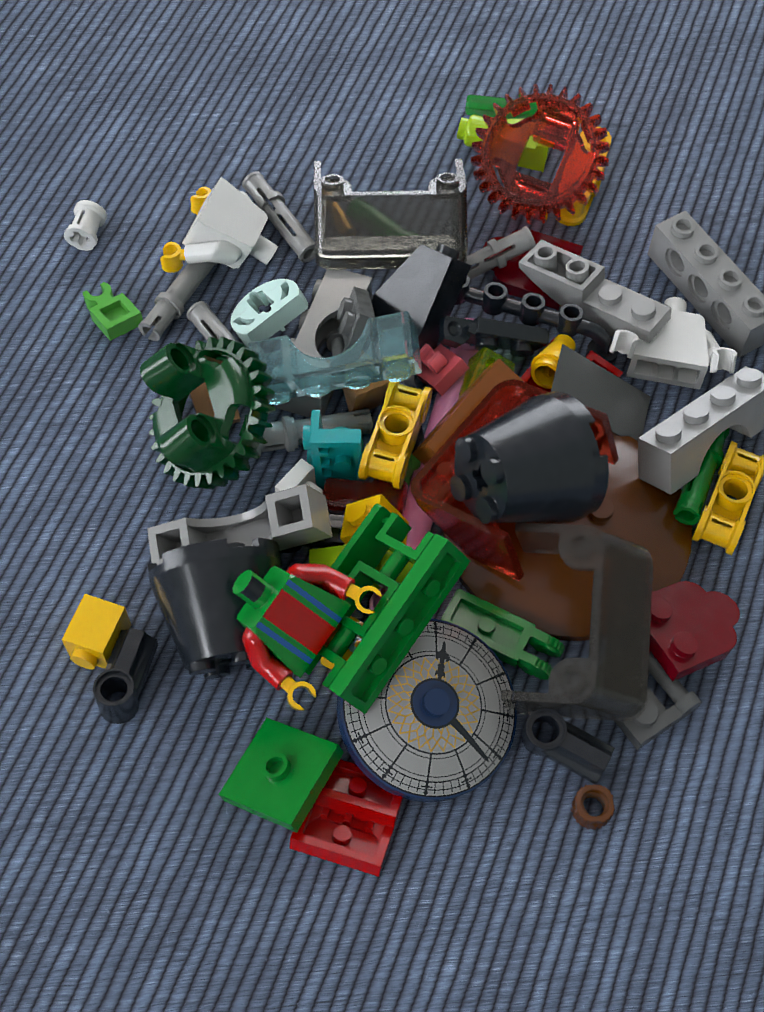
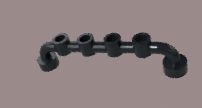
[455,275,618,365]

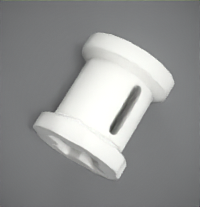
[64,200,107,251]

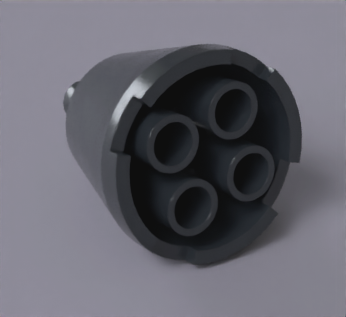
[450,391,609,524]
[147,537,282,679]

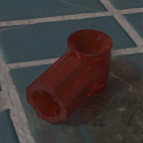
[323,477,409,517]

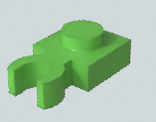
[83,282,143,341]

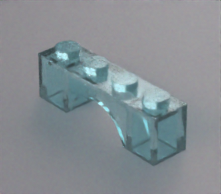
[248,311,422,405]

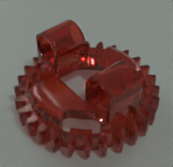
[471,83,610,224]

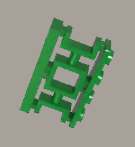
[305,503,471,714]

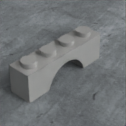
[271,266,372,418]
[638,366,764,495]
[147,484,333,565]

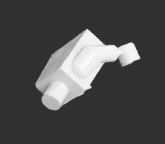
[609,297,737,389]

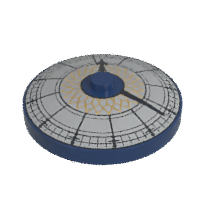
[337,619,517,802]

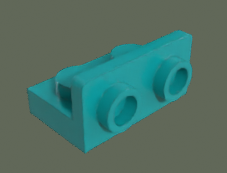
[303,410,366,489]

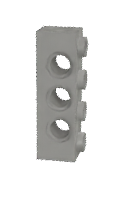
[647,210,764,358]

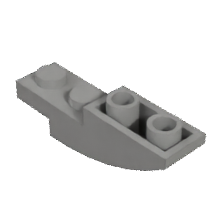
[519,240,671,343]

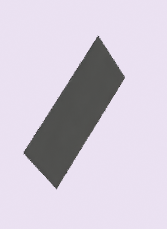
[551,344,650,441]

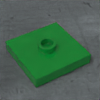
[218,717,344,833]

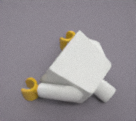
[160,177,278,273]

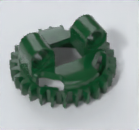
[140,337,276,490]

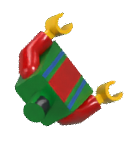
[233,563,382,711]

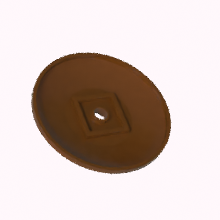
[442,428,692,641]

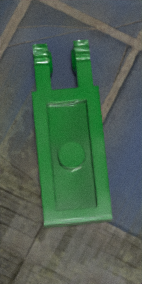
[440,588,565,680]

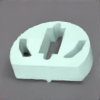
[231,279,308,348]

